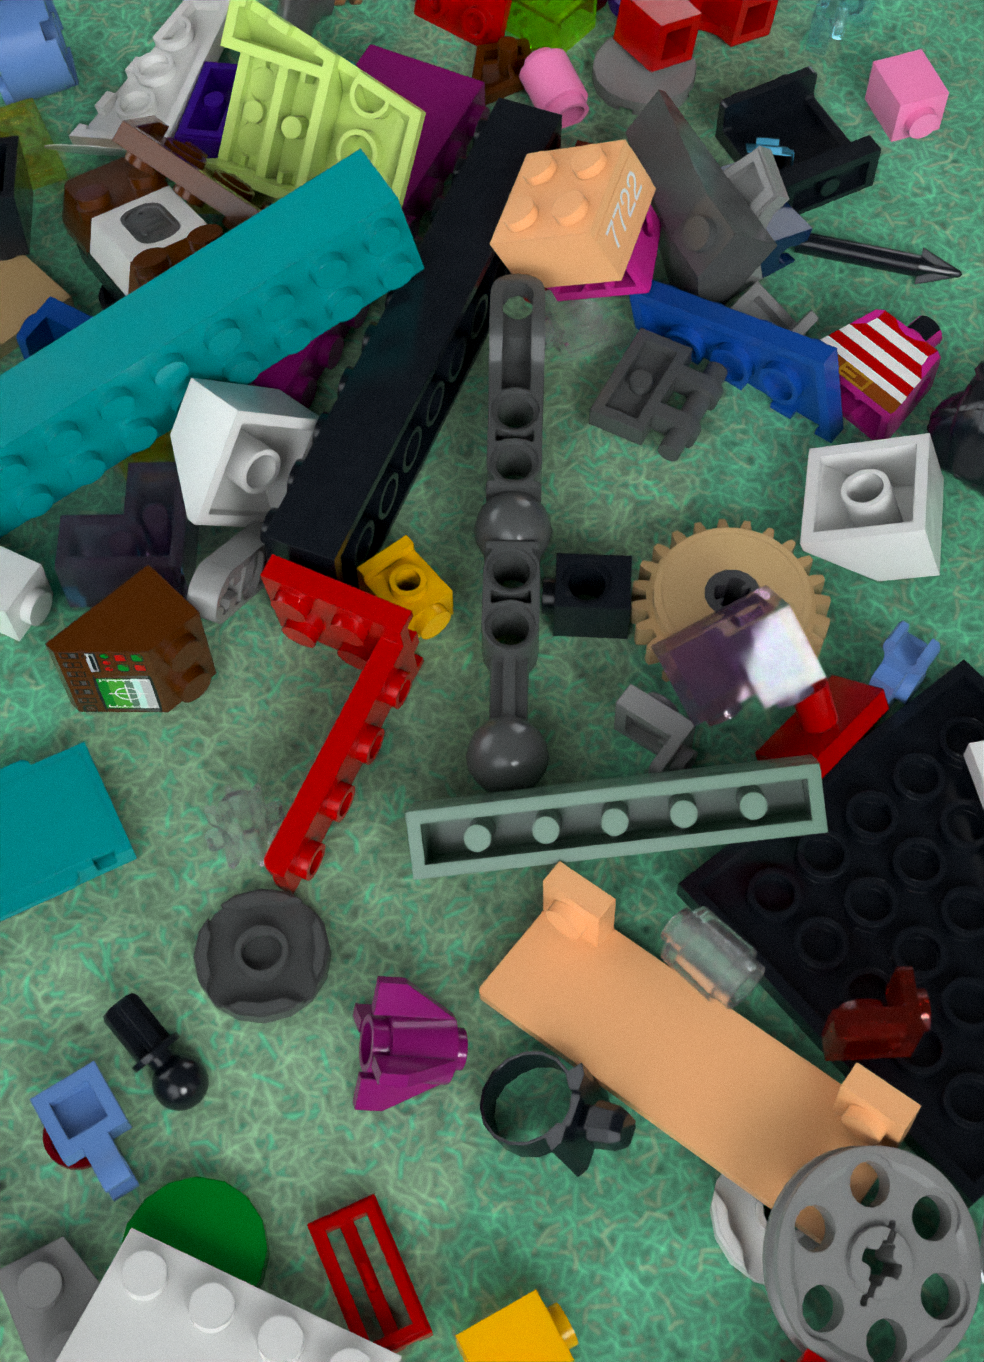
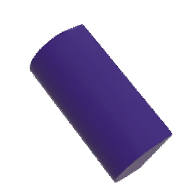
[174,61,238,158]

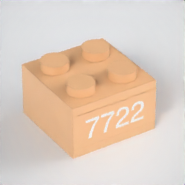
[490,139,656,288]

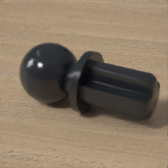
[103,993,209,1111]

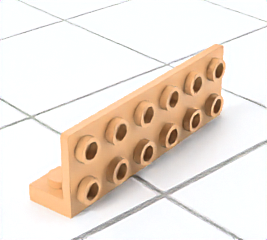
[479,861,921,1244]

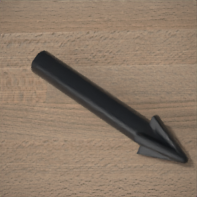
[795,233,962,284]

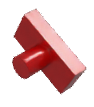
[755,671,889,778]

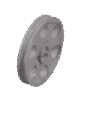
[762,1146,982,1362]

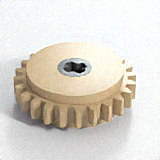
[630,519,831,704]

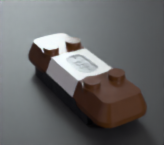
[62,157,224,301]

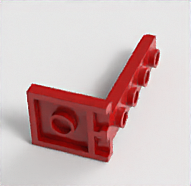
[260,554,424,894]

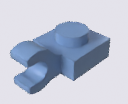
[869,621,941,717]
[30,1061,140,1201]

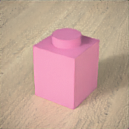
[865,49,949,142]

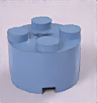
[0,0,79,107]

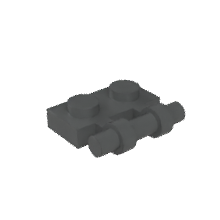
[589,328,728,461]

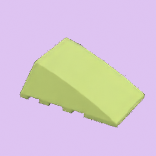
[187,0,426,215]

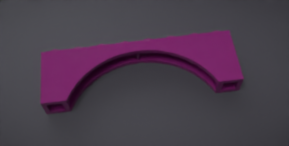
[248,44,490,409]

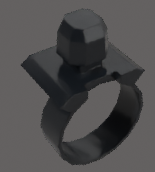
[480,1051,636,1177]

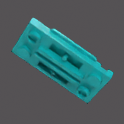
[0,742,137,922]

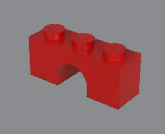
[613,0,779,72]

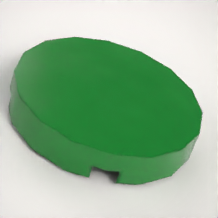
[121,1176,270,1289]

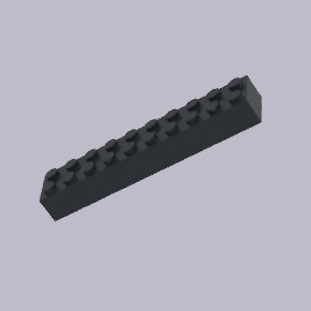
[260,97,562,589]

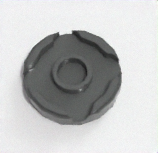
[193,888,332,1024]

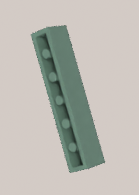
[405,754,828,880]

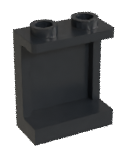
[715,66,881,215]

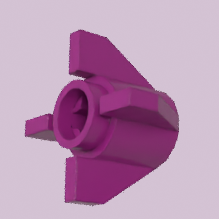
[352,976,468,1111]

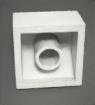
[170,378,319,527]
[800,433,944,581]

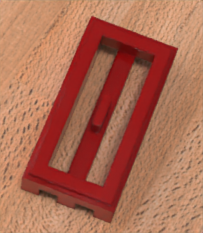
[307,1194,433,1353]

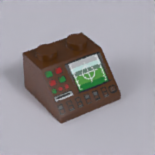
[45,564,217,712]

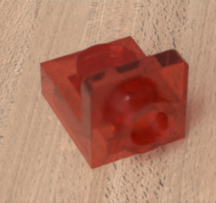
[821,966,931,1061]

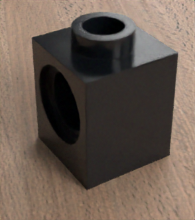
[542,553,632,639]

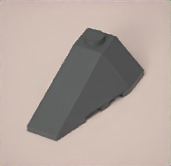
[625,90,777,305]

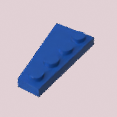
[629,279,844,443]

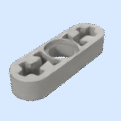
[186,520,268,624]

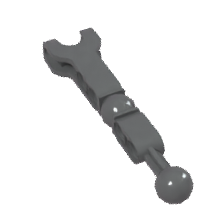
[466,274,552,793]

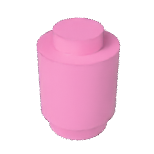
[519,47,589,129]

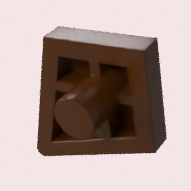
[472,36,532,106]

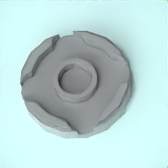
[592,36,697,115]

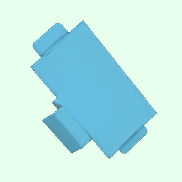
[745,137,795,166]

